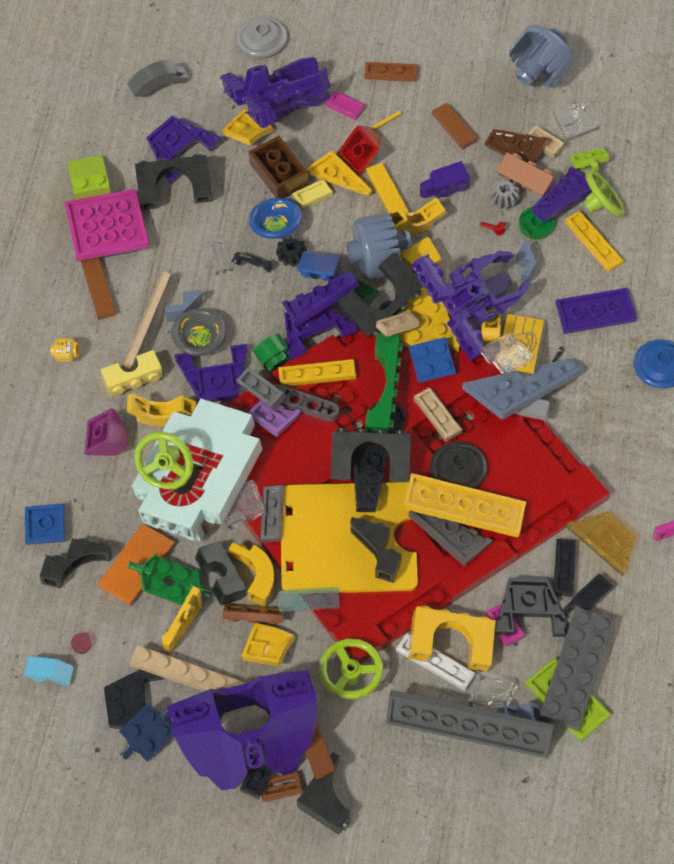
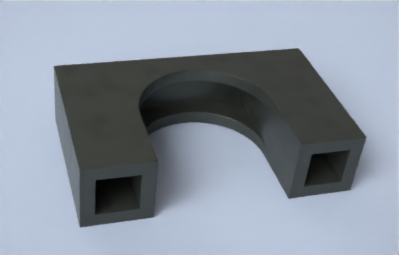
[135,154,212,210]
[337,252,423,338]
[331,428,411,483]

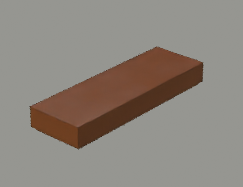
[364,62,418,82]
[432,103,477,150]
[305,723,335,779]

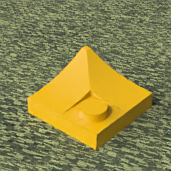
[222,109,274,146]
[241,623,295,667]

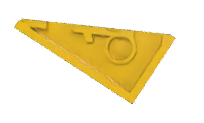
[305,151,372,196]

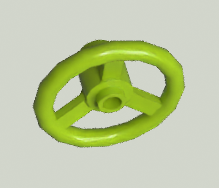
[584,170,625,217]
[134,431,193,490]
[319,638,384,699]

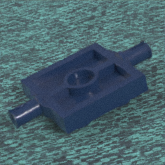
[119,703,174,762]

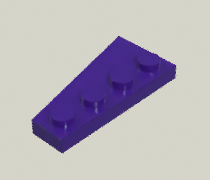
[281,271,360,327]

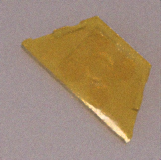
[566,511,636,576]

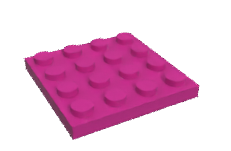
[65,189,149,261]

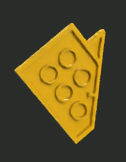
[397,287,460,352]

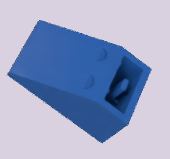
[296,251,342,281]

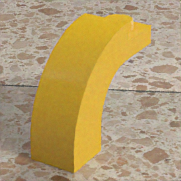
[387,197,447,237]
[127,393,196,427]
[229,543,275,607]

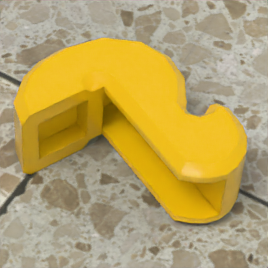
[481,313,501,345]

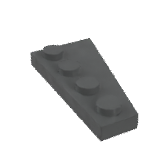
[408,511,493,567]

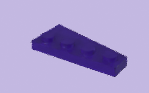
[531,166,592,222]

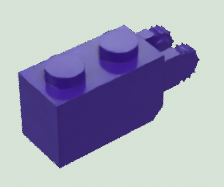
[420,161,470,199]

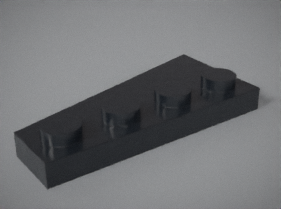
[352,445,389,512]

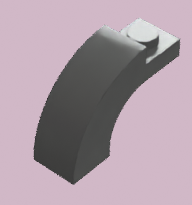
[128,60,189,97]

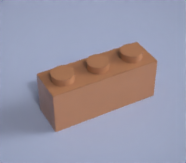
[496,153,556,197]

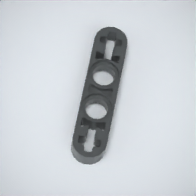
[274,384,339,422]

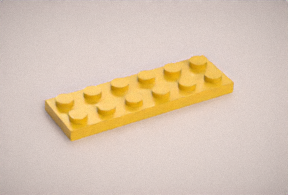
[403,473,526,537]

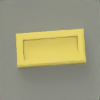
[292,179,333,210]

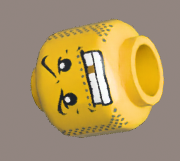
[51,338,80,362]

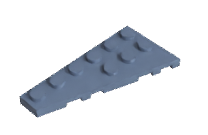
[462,358,583,420]

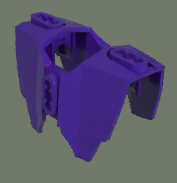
[166,670,317,790]

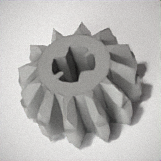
[489,178,520,209]

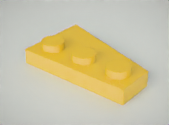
[162,586,203,654]

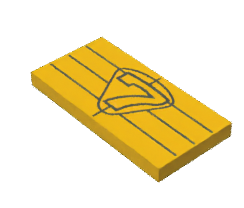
[496,314,544,374]

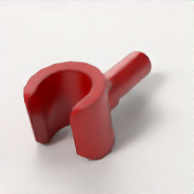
[480,221,506,236]

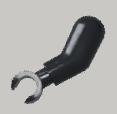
[231,252,272,273]

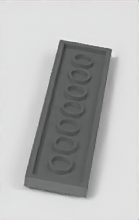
[386,690,554,758]

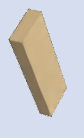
[414,387,462,442]

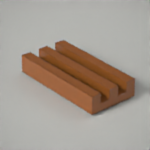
[261,772,303,803]

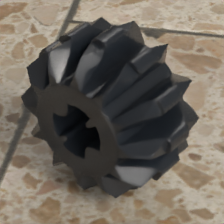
[276,235,307,267]

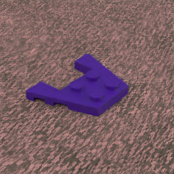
[146,116,221,184]
[284,306,357,360]
[174,344,248,402]

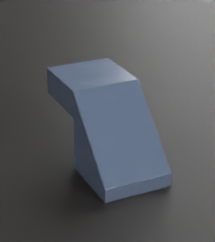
[516,241,537,284]
[165,290,203,322]
[498,702,545,723]

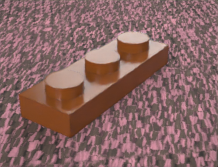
[223,604,285,625]

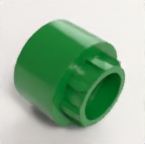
[253,334,290,371]

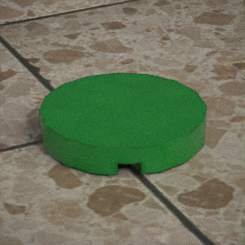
[519,207,555,240]

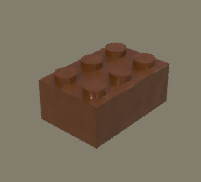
[249,136,308,198]

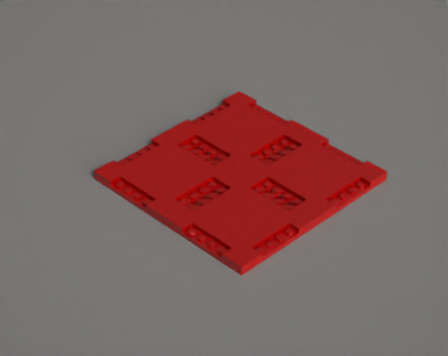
[199,297,610,664]

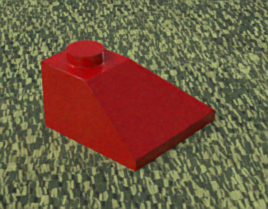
[337,125,381,176]

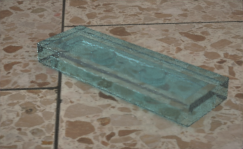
[278,587,339,612]

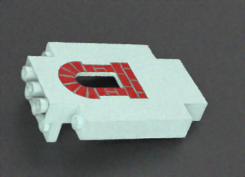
[132,399,262,542]

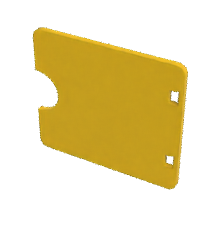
[281,482,418,594]

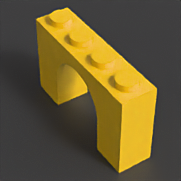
[408,606,495,673]

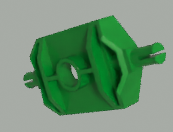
[127,553,212,606]

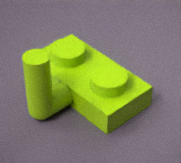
[569,147,609,183]

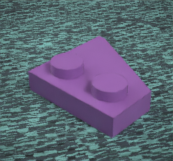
[248,401,301,437]

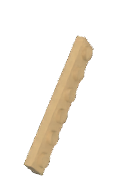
[130,645,246,692]

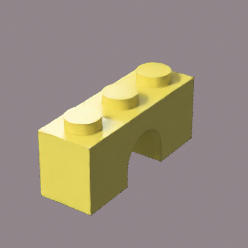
[100,350,163,397]

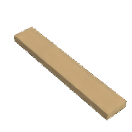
[121,272,171,372]

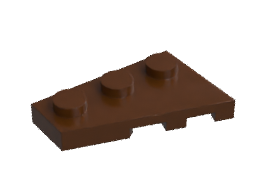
[484,129,549,163]

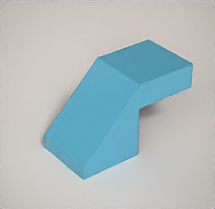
[23,656,74,687]

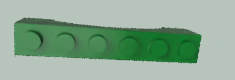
[365,333,403,434]

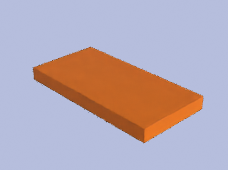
[97,524,175,606]

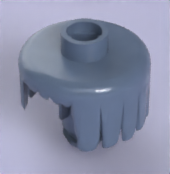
[509,25,574,87]
[346,213,412,280]

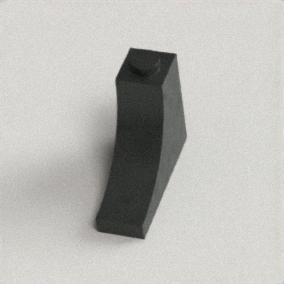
[297,752,351,835]

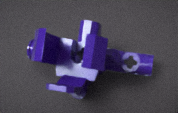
[220,57,331,128]
[411,251,530,361]

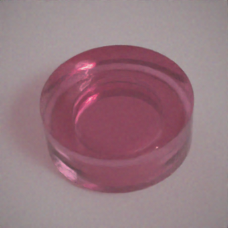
[71,633,92,654]

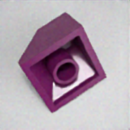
[84,408,128,456]

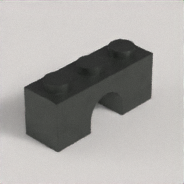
[195,541,246,606]

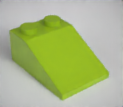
[67,155,111,200]

